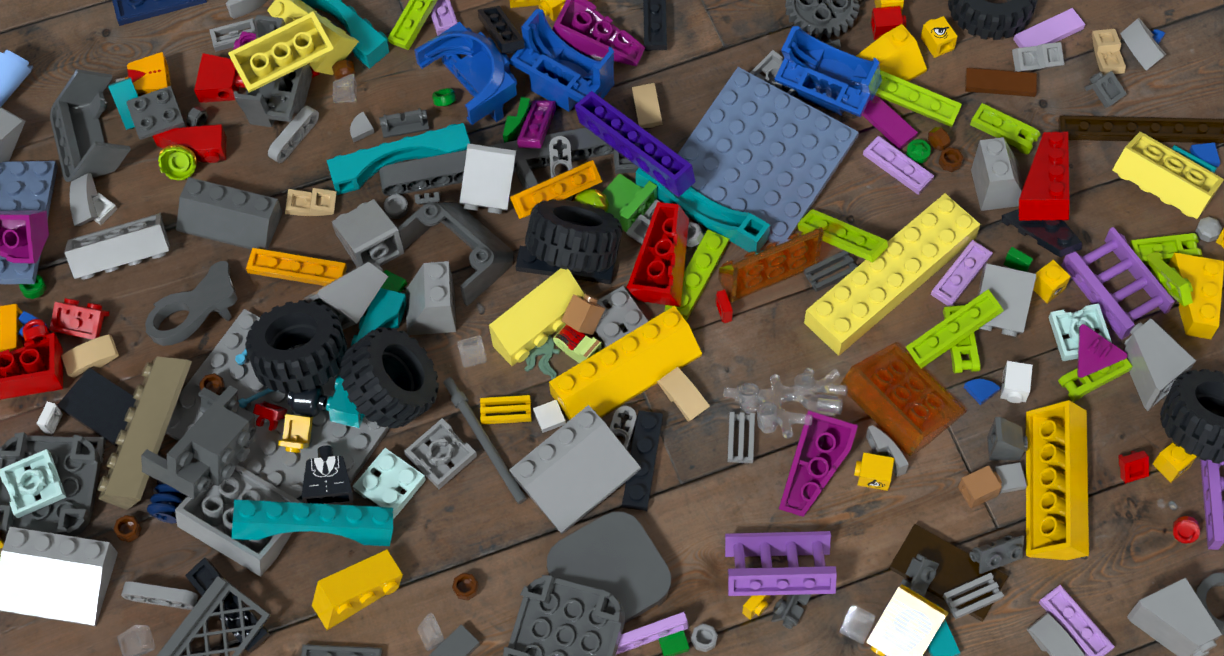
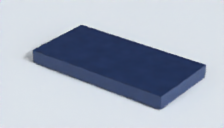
[112,0,207,26]

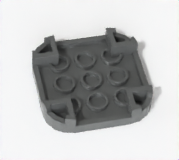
[0,432,101,537]
[547,512,671,624]
[503,575,625,656]

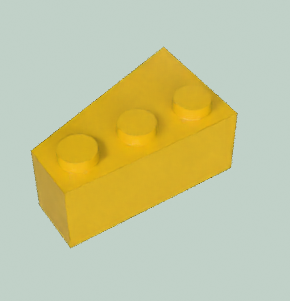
[1168,252,1224,339]
[312,550,403,630]

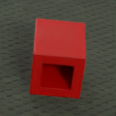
[871,6,906,40]

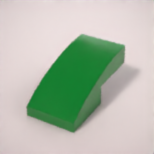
[503,97,531,143]

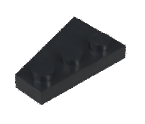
[1002,209,1082,257]

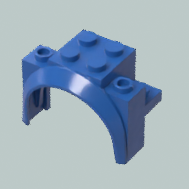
[510,9,614,112]
[414,22,517,125]
[774,26,882,117]

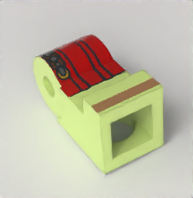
[553,324,602,363]

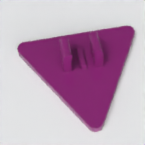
[1077,324,1128,378]

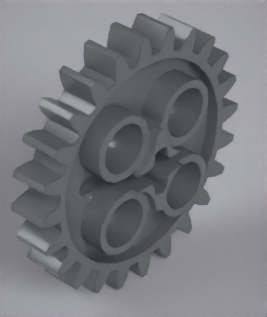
[785,0,860,39]

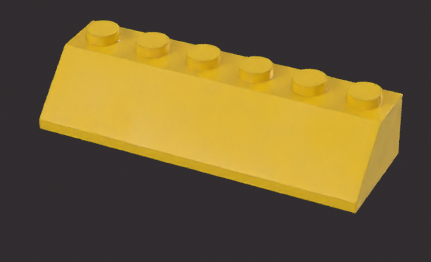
[549,306,702,420]
[1026,400,1089,560]

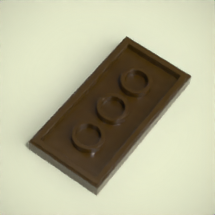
[889,524,1008,622]

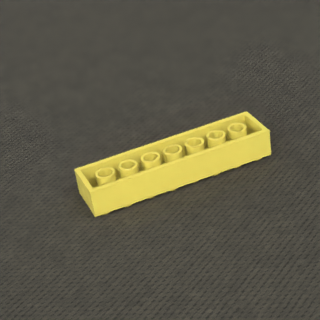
[804,193,980,356]

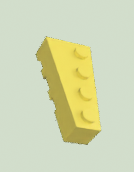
[267,0,359,75]

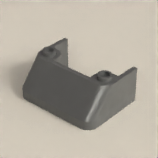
[50,69,130,182]
[397,202,514,306]

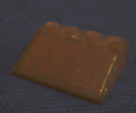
[718,227,824,302]
[839,342,967,456]

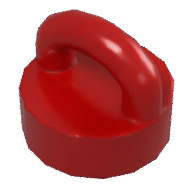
[22,319,49,343]
[1173,516,1200,544]

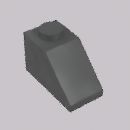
[987,417,1028,461]

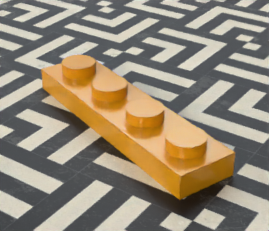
[510,160,602,219]
[246,248,347,286]

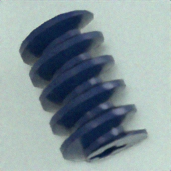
[147,480,186,524]

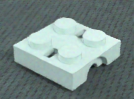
[1048,303,1112,361]
[353,448,426,519]
[0,449,66,518]

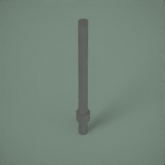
[443,377,527,504]

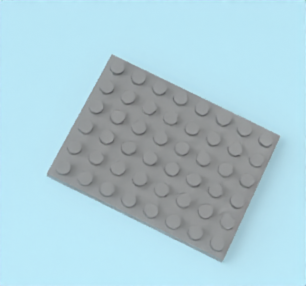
[165,309,390,502]

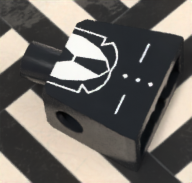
[302,446,354,505]

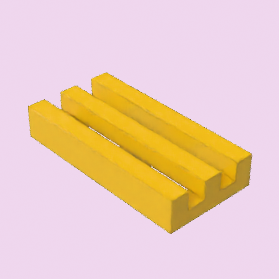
[480,395,531,425]

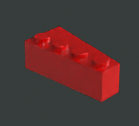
[1019,132,1069,221]
[627,202,689,307]
[0,332,63,400]

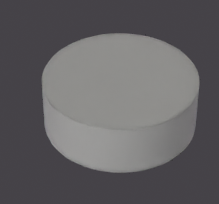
[384,194,408,219]

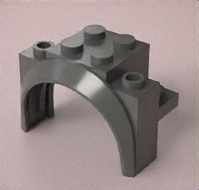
[234,15,313,127]
[141,385,256,499]

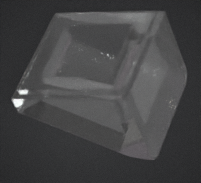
[333,74,357,103]
[457,335,487,367]
[839,605,876,644]
[418,613,445,651]
[117,625,155,656]

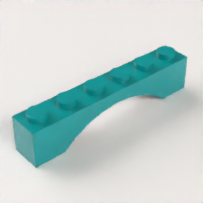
[301,0,389,69]
[327,123,470,195]
[636,168,770,256]
[326,288,406,429]
[231,499,393,546]

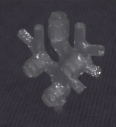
[723,368,848,438]

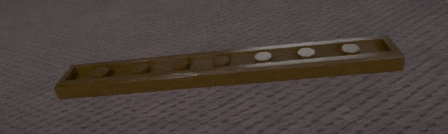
[1058,115,1224,143]

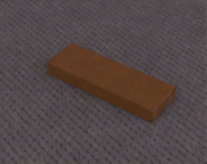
[965,68,1037,97]

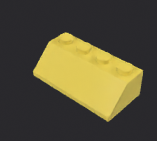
[228,11,335,93]
[1112,132,1224,219]
[489,268,584,366]

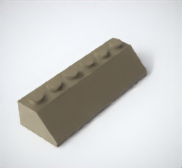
[98,356,192,510]

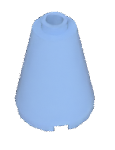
[0,50,33,107]

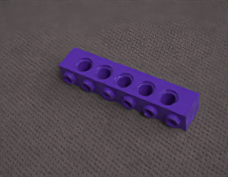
[575,91,696,197]

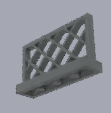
[157,576,271,656]

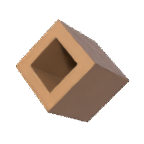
[561,293,605,335]
[958,465,1002,509]

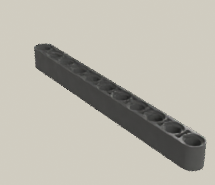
[379,127,614,196]

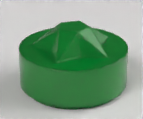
[432,88,456,107]
[906,139,931,164]
[19,275,46,299]

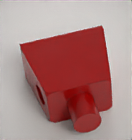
[194,53,246,103]

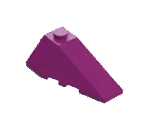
[552,0,645,66]
[0,210,49,263]
[779,410,858,517]

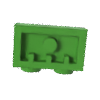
[602,174,657,232]

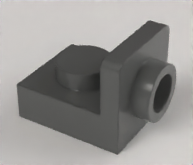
[1084,71,1127,108]

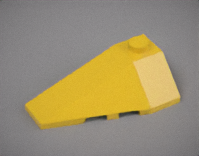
[856,24,927,82]

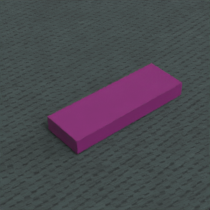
[862,95,918,150]
[517,100,556,148]

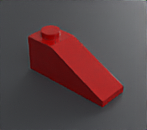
[152,124,227,163]

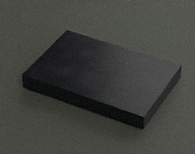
[57,368,136,446]

